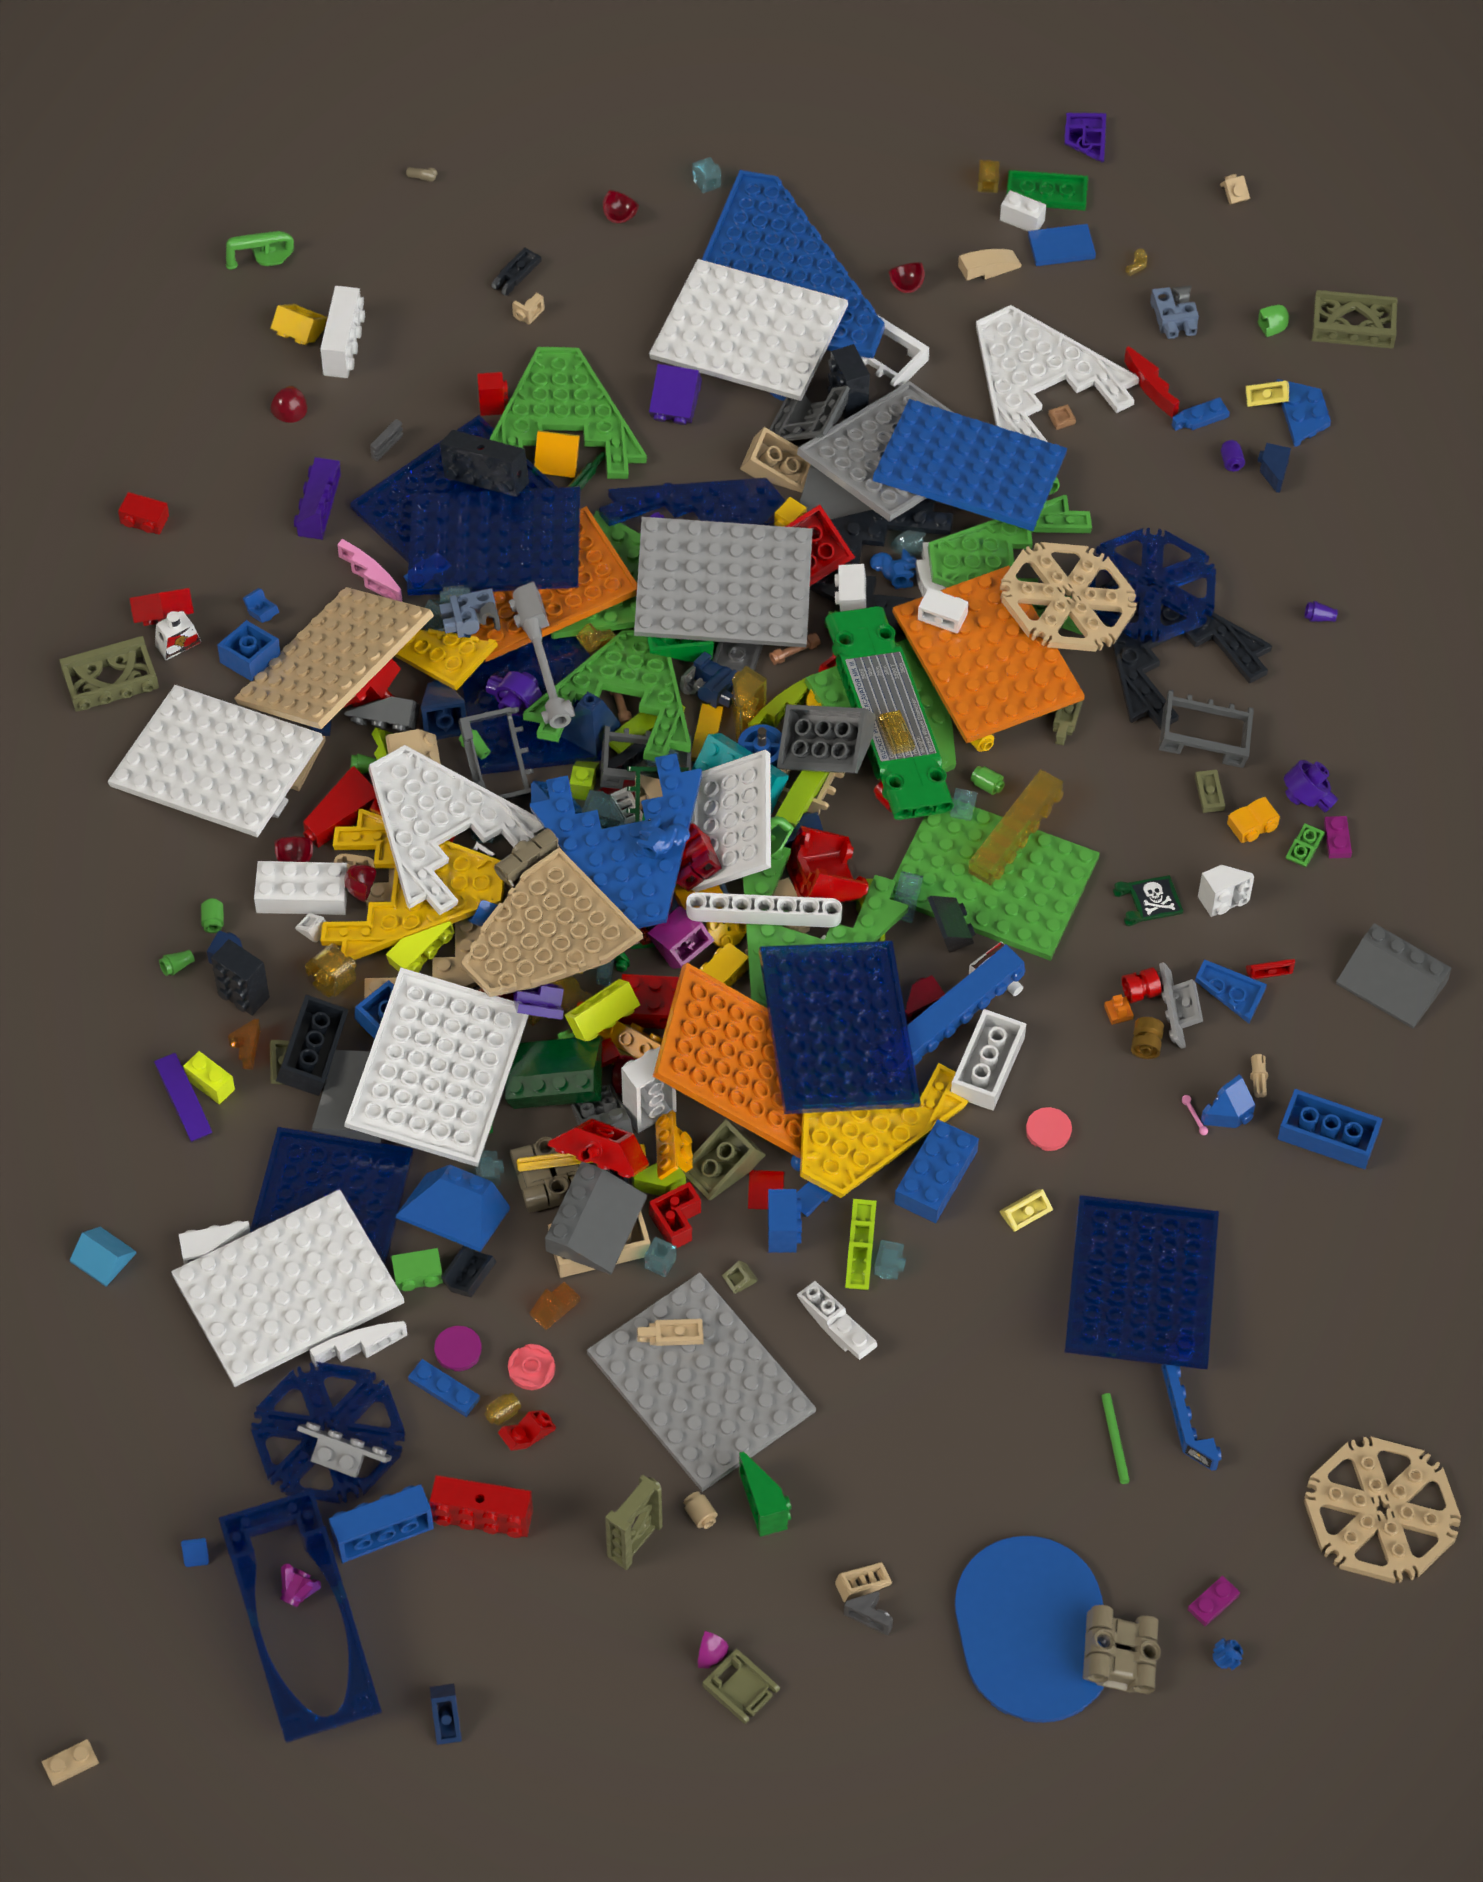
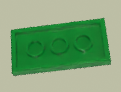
[1006,170,1088,211]

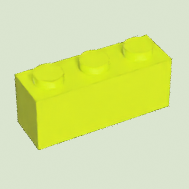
[565,979,640,1041]

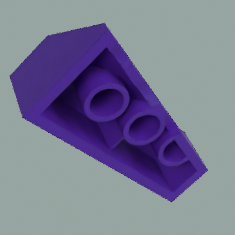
[294,457,341,540]

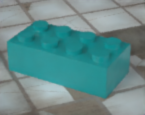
[692,733,789,814]

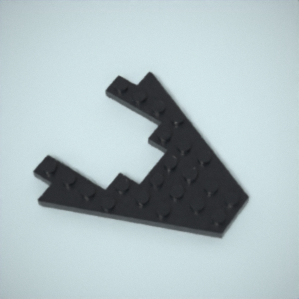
[809,498,953,637]
[1100,569,1272,730]

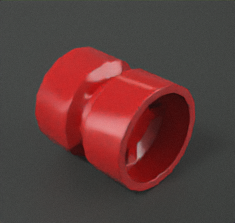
[1121,967,1162,1004]

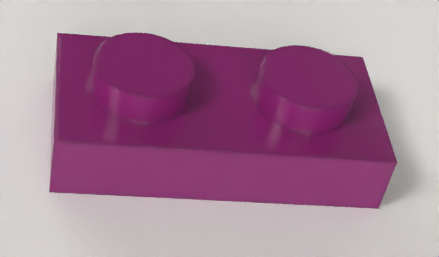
[1324,816,1352,858]
[1188,1575,1240,1626]

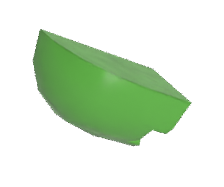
[1258,305,1289,337]

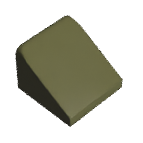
[722,1261,758,1294]

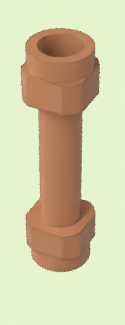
[769,633,821,665]
[610,691,632,726]

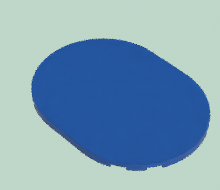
[955,1536,1104,1723]

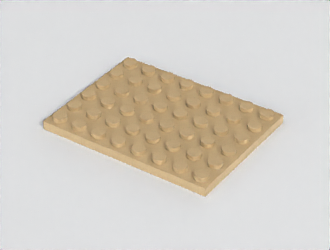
[234,587,434,729]

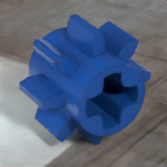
[1212,1638,1243,1670]

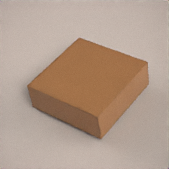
[1048,404,1076,430]

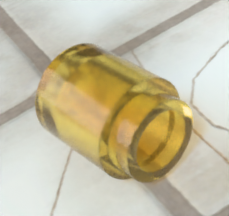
[484,1392,521,1426]

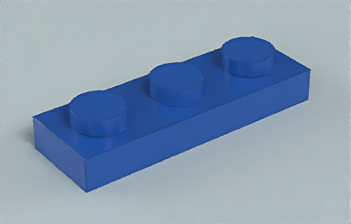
[408,1359,480,1417]

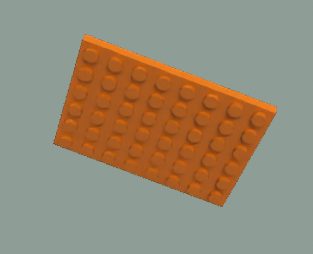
[436,506,637,662]
[893,566,1085,744]
[653,963,806,1158]

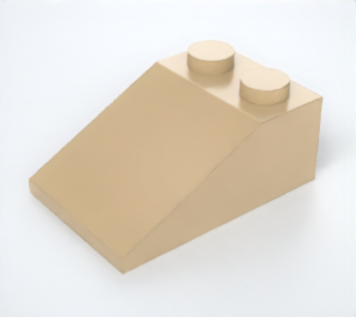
[740,427,811,493]

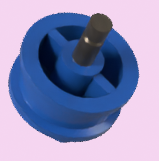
[738,724,782,768]

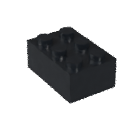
[827,344,870,419]
[211,939,270,1016]

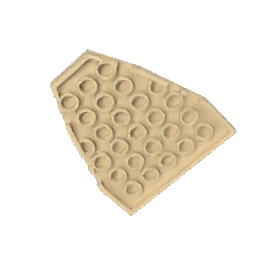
[461,848,643,997]

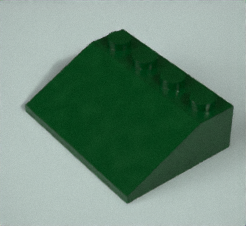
[505,1035,603,1109]

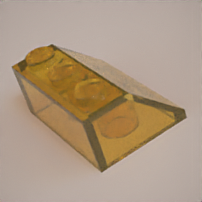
[732,666,767,743]

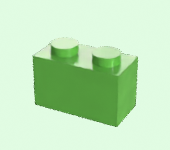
[391,1248,443,1291]

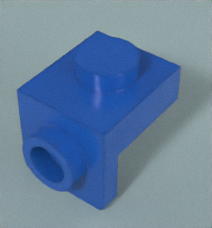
[243,588,279,623]

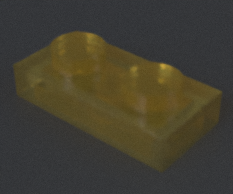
[878,710,915,755]

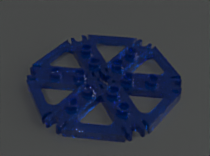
[1089,528,1216,642]
[251,1362,406,1504]

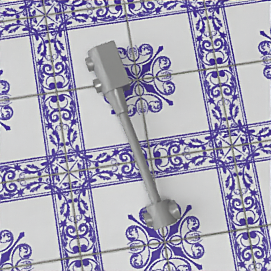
[509,582,575,728]

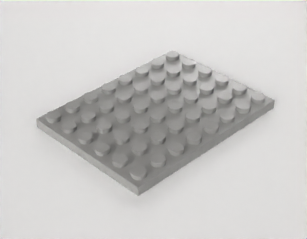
[797,381,954,521]
[634,517,812,648]
[587,1273,816,1492]

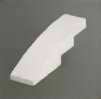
[309,1321,407,1367]

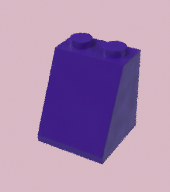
[649,364,702,425]

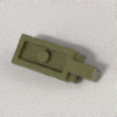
[1053,694,1085,746]

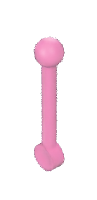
[1182,1095,1208,1135]

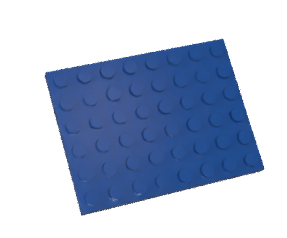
[872,399,1067,531]

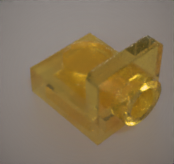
[576,623,615,653]

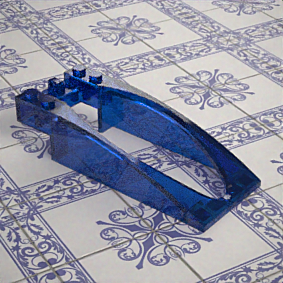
[219,1489,382,1743]

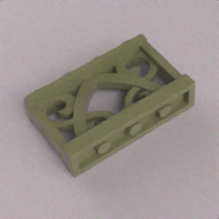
[1312,290,1398,349]
[59,636,159,711]
[605,1475,662,1571]

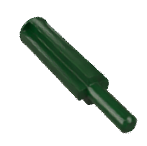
[564,452,606,499]

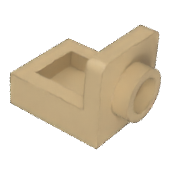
[1220,174,1250,205]

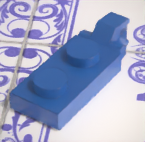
[1171,397,1229,431]

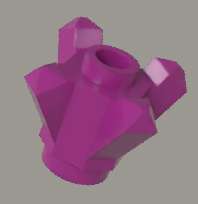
[280,1563,321,1607]

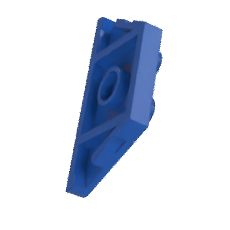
[1276,379,1331,447]

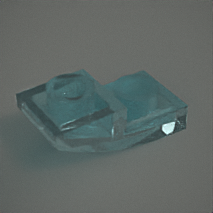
[894,871,923,923]

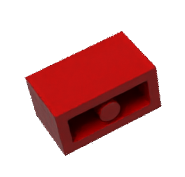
[477,372,509,416]
[118,492,169,535]

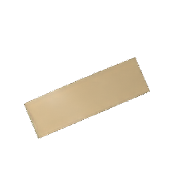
[958,249,1021,281]

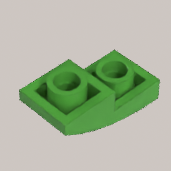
[1286,823,1325,868]

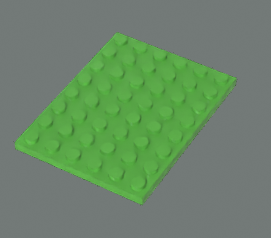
[891,799,1100,961]

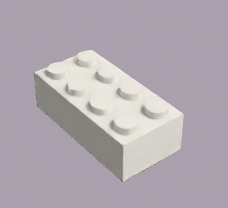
[320,286,365,378]
[254,861,348,915]
[951,1009,1026,1111]
[621,1046,676,1133]

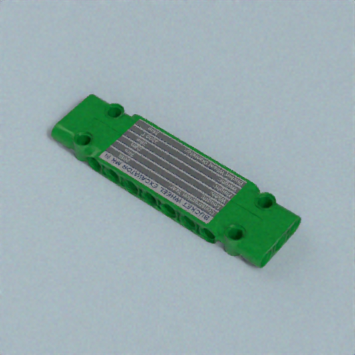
[825,607,954,820]

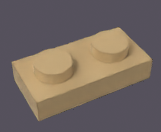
[41,1739,99,1786]

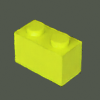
[183,1051,235,1105]

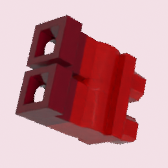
[676,823,722,891]

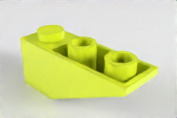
[386,921,455,973]

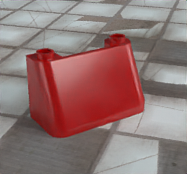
[786,826,869,902]

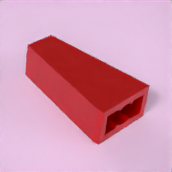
[303,766,376,848]

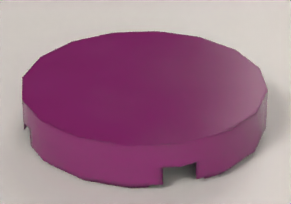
[434,1325,482,1372]

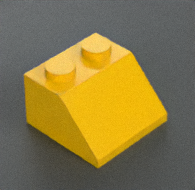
[271,304,328,345]

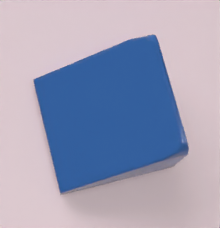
[181,1538,209,1567]

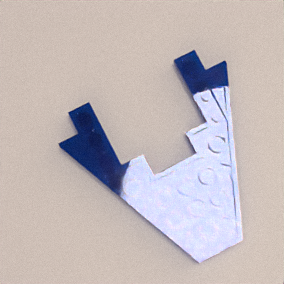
[599,478,786,527]

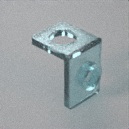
[950,788,977,821]

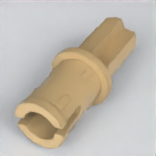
[1250,1054,1268,1098]

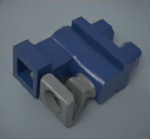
[680,652,747,708]

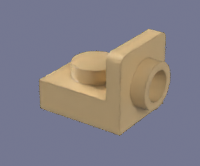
[512,293,544,325]

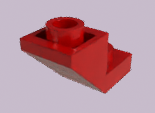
[498,1410,556,1451]

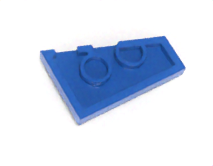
[1195,959,1267,1024]

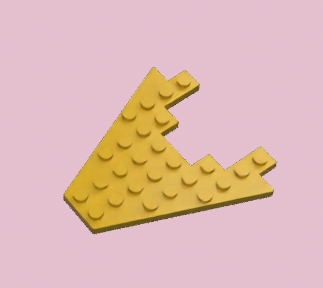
[320,809,505,964]
[800,1010,968,1198]

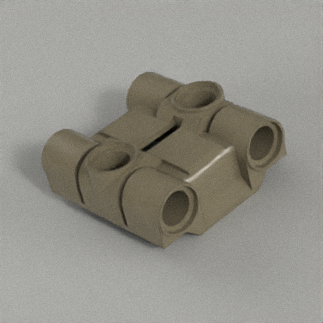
[494,828,561,902]
[510,1137,580,1213]
[1083,1605,1161,1694]

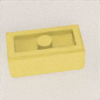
[1246,381,1289,407]
[1000,1189,1053,1232]

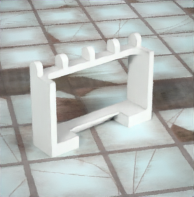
[861,315,929,389]

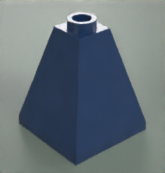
[421,680,466,740]
[561,692,621,756]

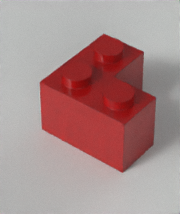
[129,588,194,626]
[649,1182,701,1251]

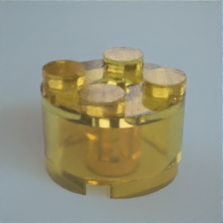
[305,943,357,998]

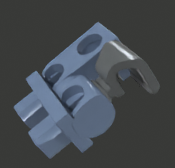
[1150,285,1199,339]
[439,588,501,638]

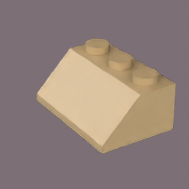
[385,729,441,764]

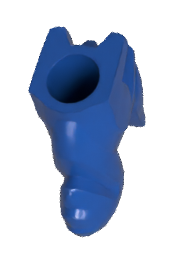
[870,549,917,589]
[636,815,690,859]

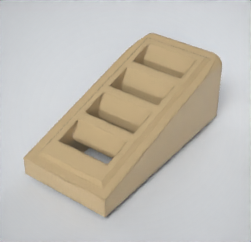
[835,1562,892,1602]

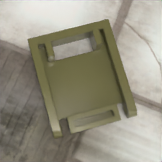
[702,1648,780,1724]

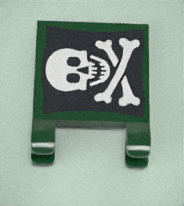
[1113,875,1184,926]

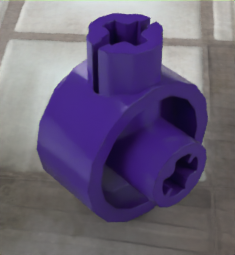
[486,671,542,717]
[1284,760,1338,813]

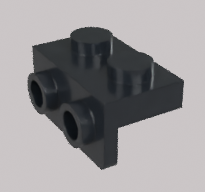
[441,1246,497,1298]

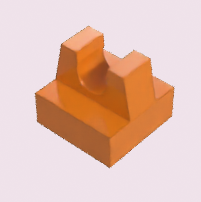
[1104,994,1134,1025]

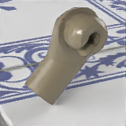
[406,167,437,182]

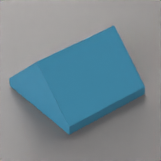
[70,1227,136,1287]

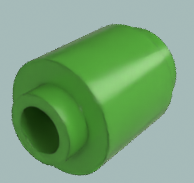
[971,766,1005,795]
[201,898,224,933]

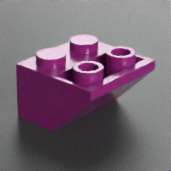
[646,906,715,969]

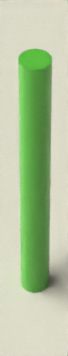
[1101,1393,1130,1484]

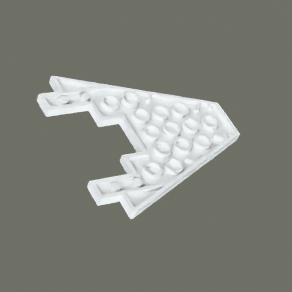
[976,305,1139,442]
[369,745,545,915]

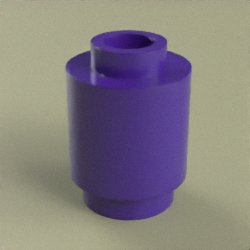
[1221,440,1245,471]

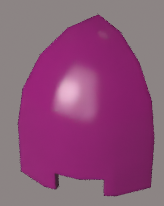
[698,1631,728,1669]

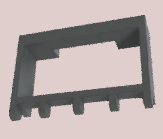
[1159,690,1253,768]
[458,707,534,800]
[600,726,692,789]

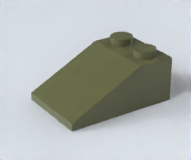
[682,1119,766,1201]

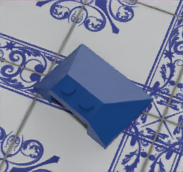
[396,1165,510,1252]

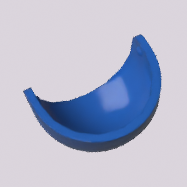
[468,900,498,927]

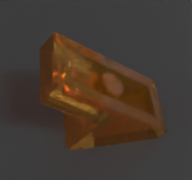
[228,1019,261,1070]
[530,1282,581,1330]

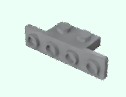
[1158,962,1203,1049]
[297,1422,392,1477]

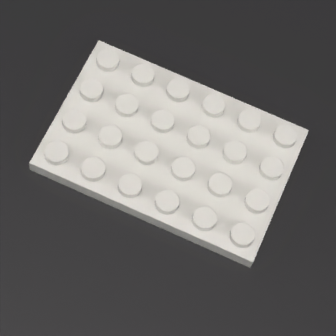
[691,749,771,892]

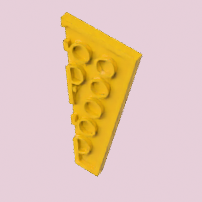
[394,629,498,691]

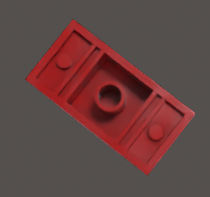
[343,659,401,708]

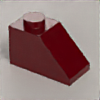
[904,975,945,1026]

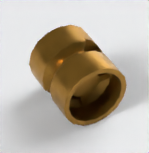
[1131,1017,1164,1059]

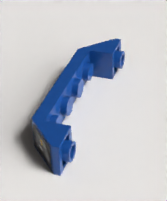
[1161,1331,1222,1470]

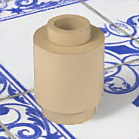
[683,1492,718,1529]

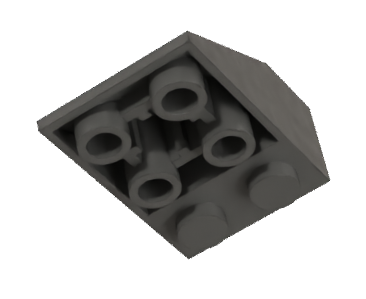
[345,697,420,732]
[570,1084,633,1133]

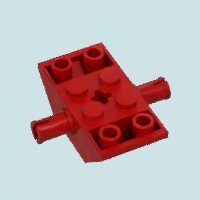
[547,1118,649,1178]

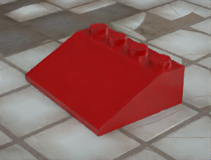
[785,505,855,586]

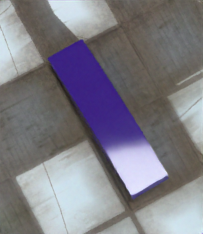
[154,1053,212,1142]

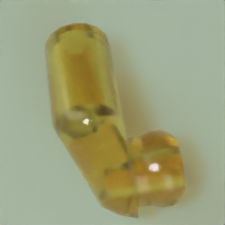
[1125,249,1148,276]

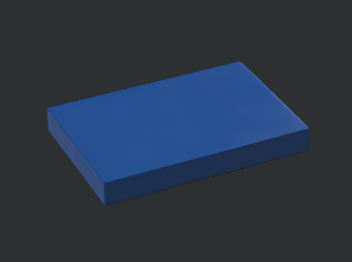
[1028,224,1096,266]

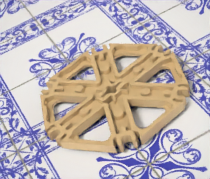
[1000,542,1137,652]
[1304,1437,1461,1583]

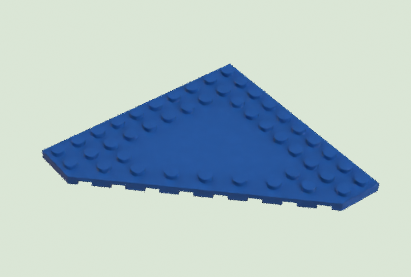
[702,170,885,359]

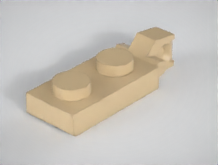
[637,1319,704,1346]

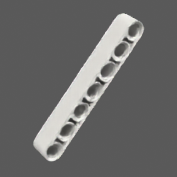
[686,892,842,927]

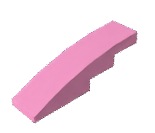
[337,539,402,602]

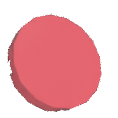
[1026,1107,1072,1151]
[508,1344,555,1390]

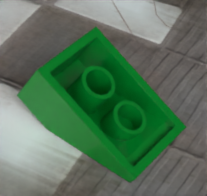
[647,637,714,662]
[739,1452,791,1537]

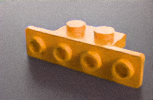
[598,1021,663,1058]
[655,1110,693,1180]

